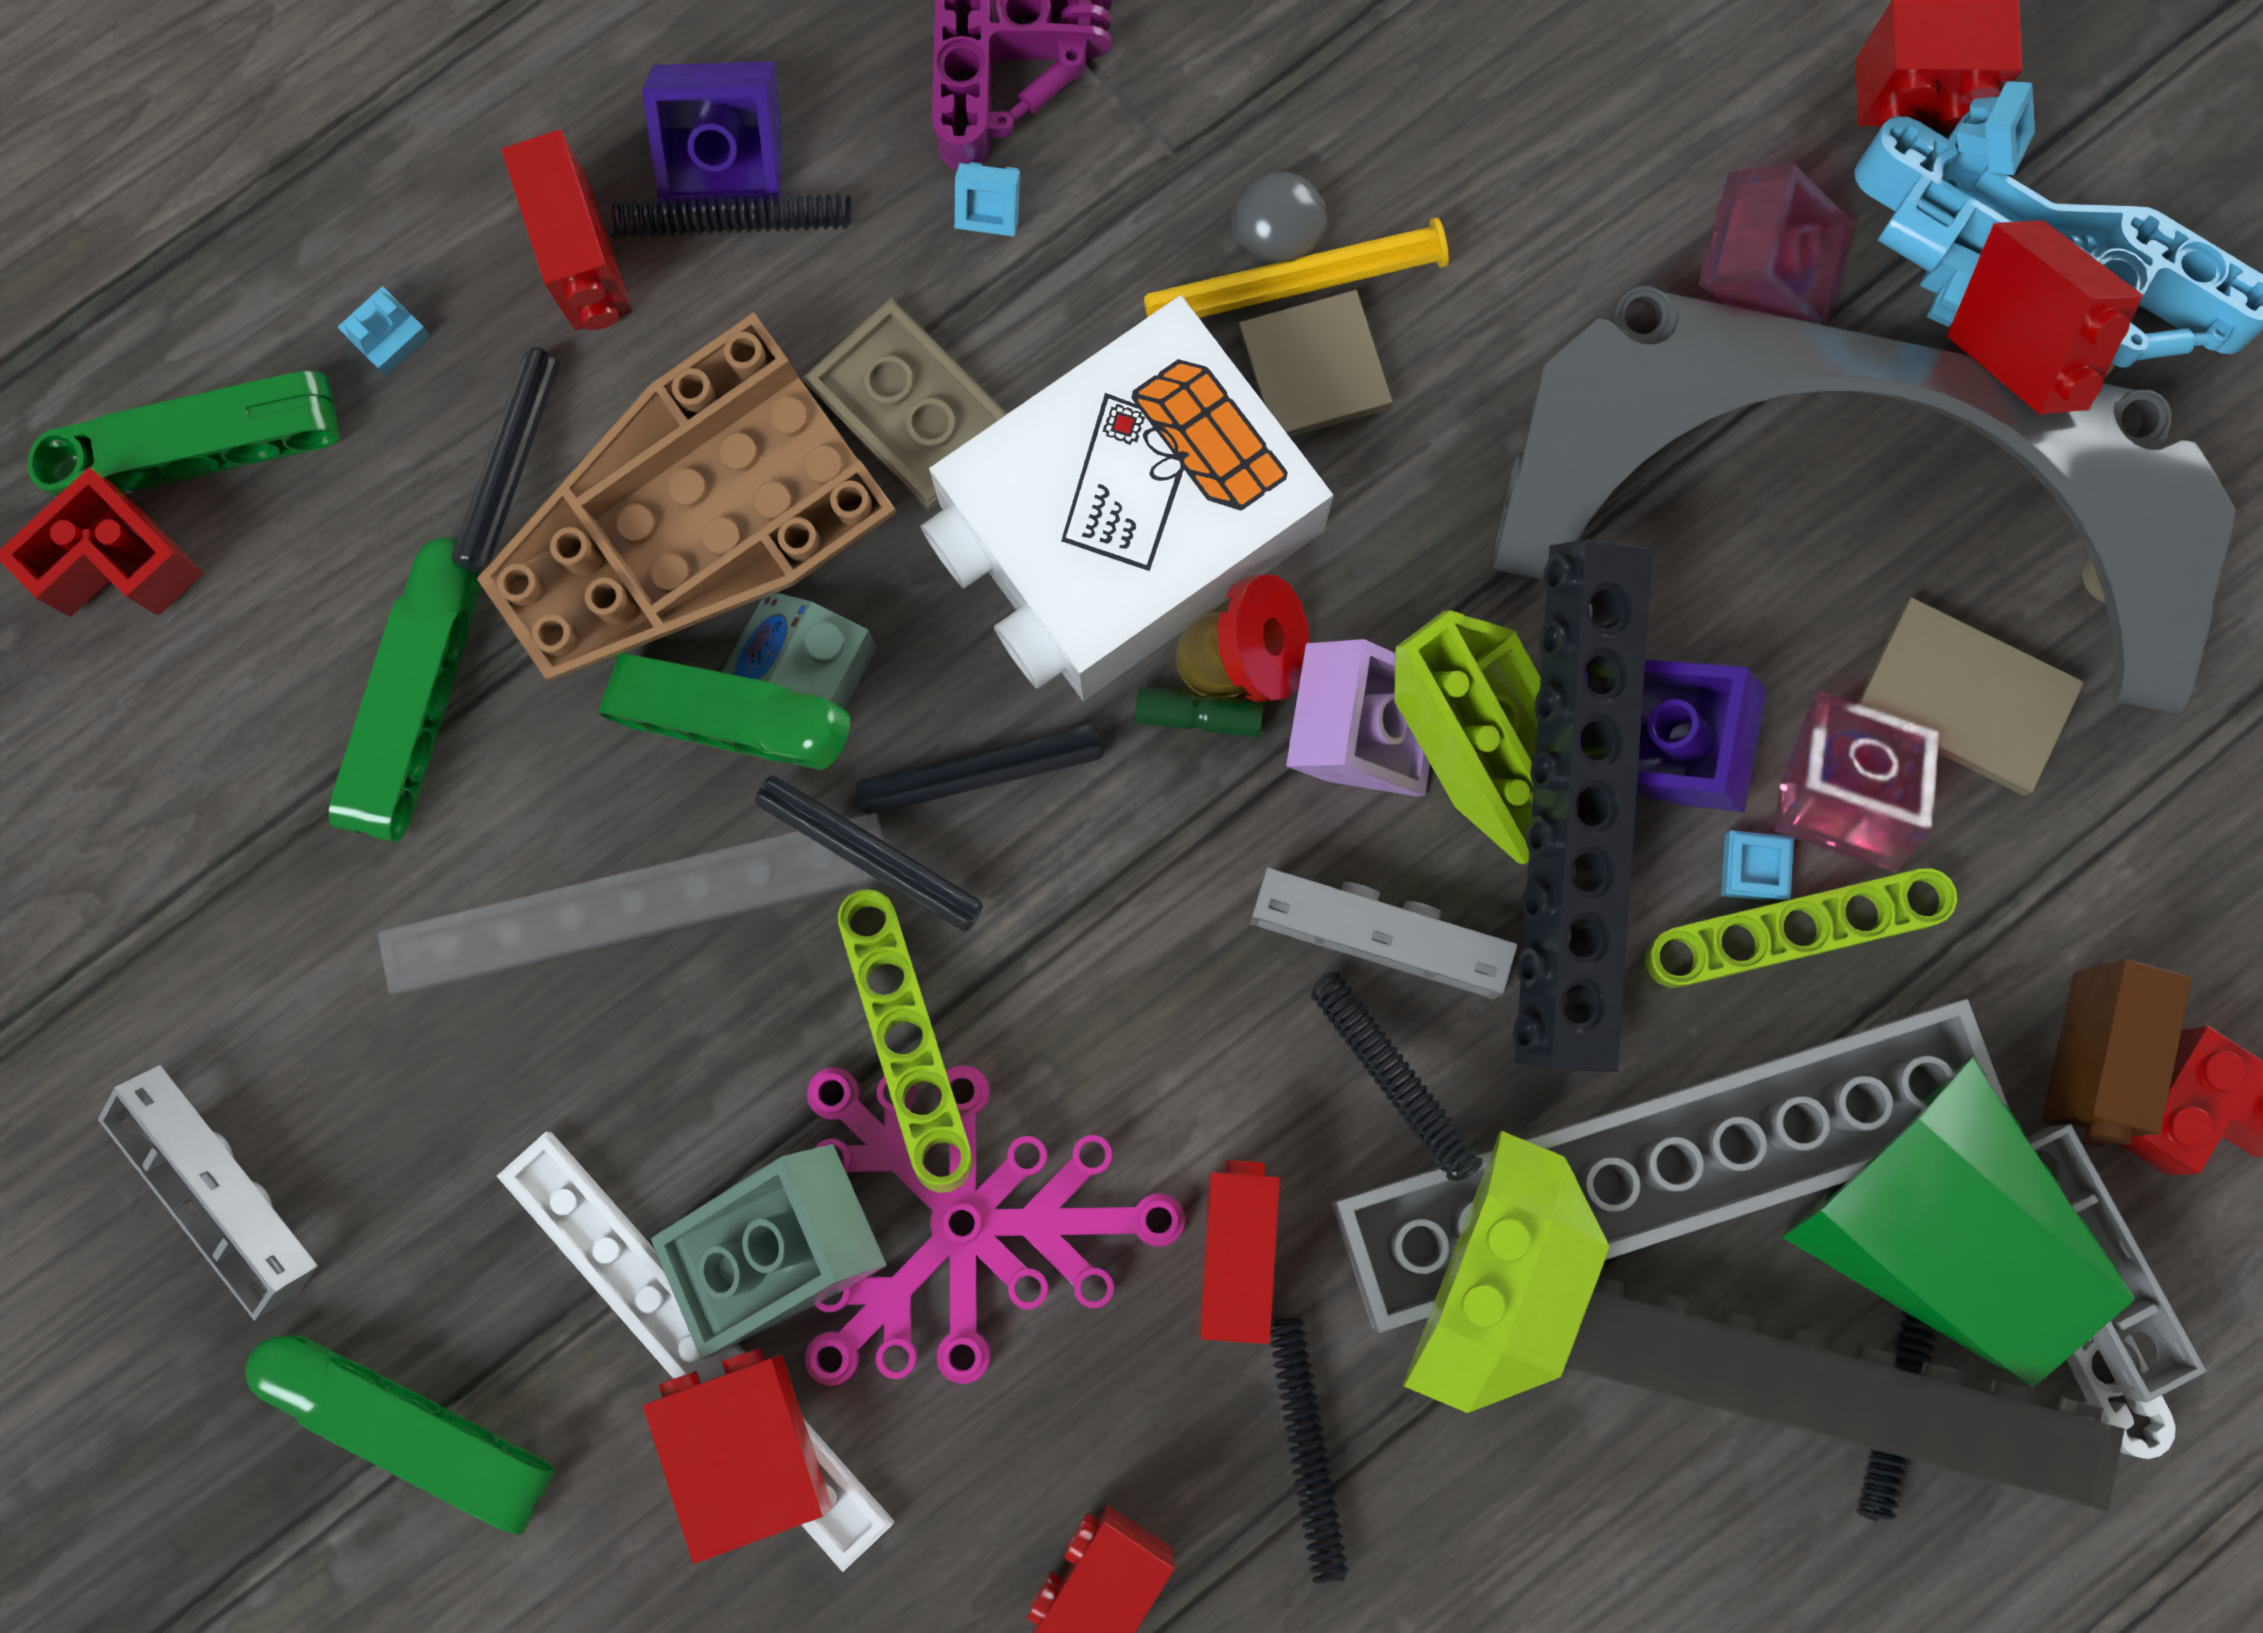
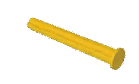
[1144,218,1449,318]

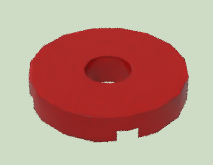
[1217,574,1310,702]

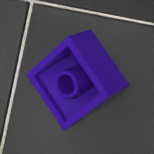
[642,61,782,209]

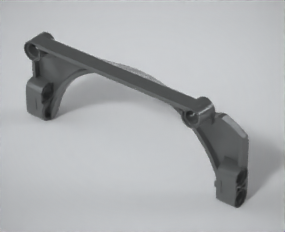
[1491,286,2236,715]

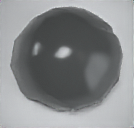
[1231,171,1328,264]

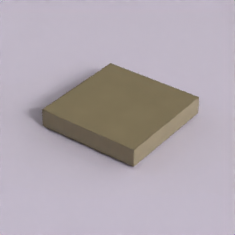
[1238,289,1393,438]

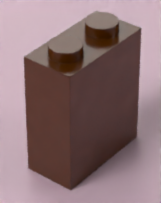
[2042,959,2192,1146]

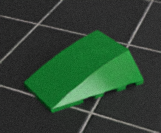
[1782,1055,2135,1388]

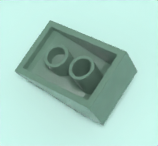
[650,1144,887,1360]

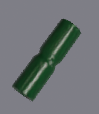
[1134,686,1264,738]

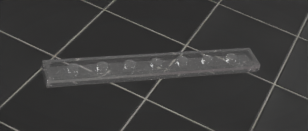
[377,813,884,996]

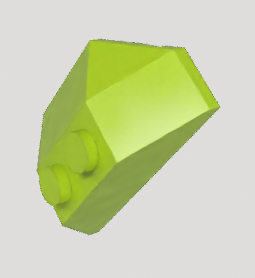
[1394,610,1541,864]
[1403,1131,1610,1413]

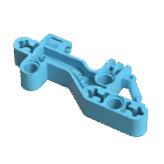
[1854,111,2263,367]

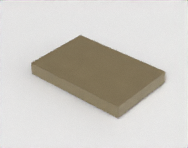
[802,298,1007,513]
[1852,597,2084,796]

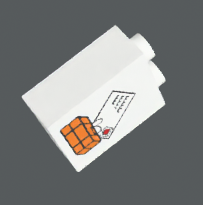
[920,295,1334,701]

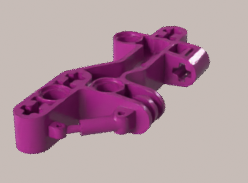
[932,0,1112,170]

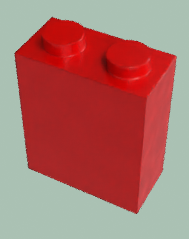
[501,129,633,331]
[1947,220,2143,415]
[1198,1160,1280,1344]
[642,1348,833,1564]

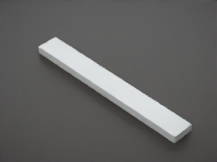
[497,1132,894,1572]

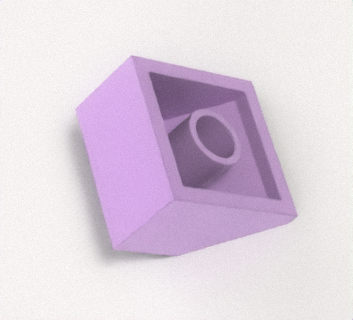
[1286,639,1430,796]

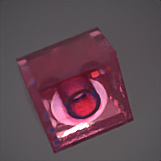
[1699,163,1854,326]
[1774,691,1939,873]

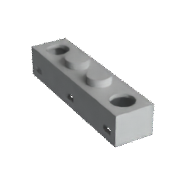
[1250,867,1517,999]
[98,1065,318,1321]
[2026,1124,2207,1403]

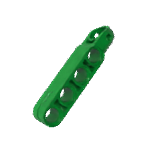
[27,371,340,497]
[329,537,483,843]
[596,653,850,770]
[245,1334,556,1535]

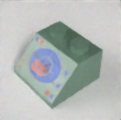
[722,593,877,709]

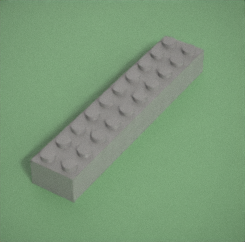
[1331,999,2008,1333]

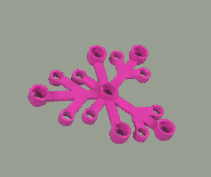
[805,1065,1185,1386]

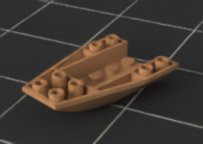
[477,312,897,682]

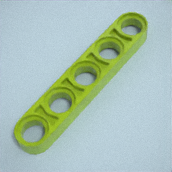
[1645,868,1957,988]
[838,889,973,1193]

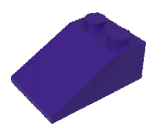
[1580,659,1767,812]

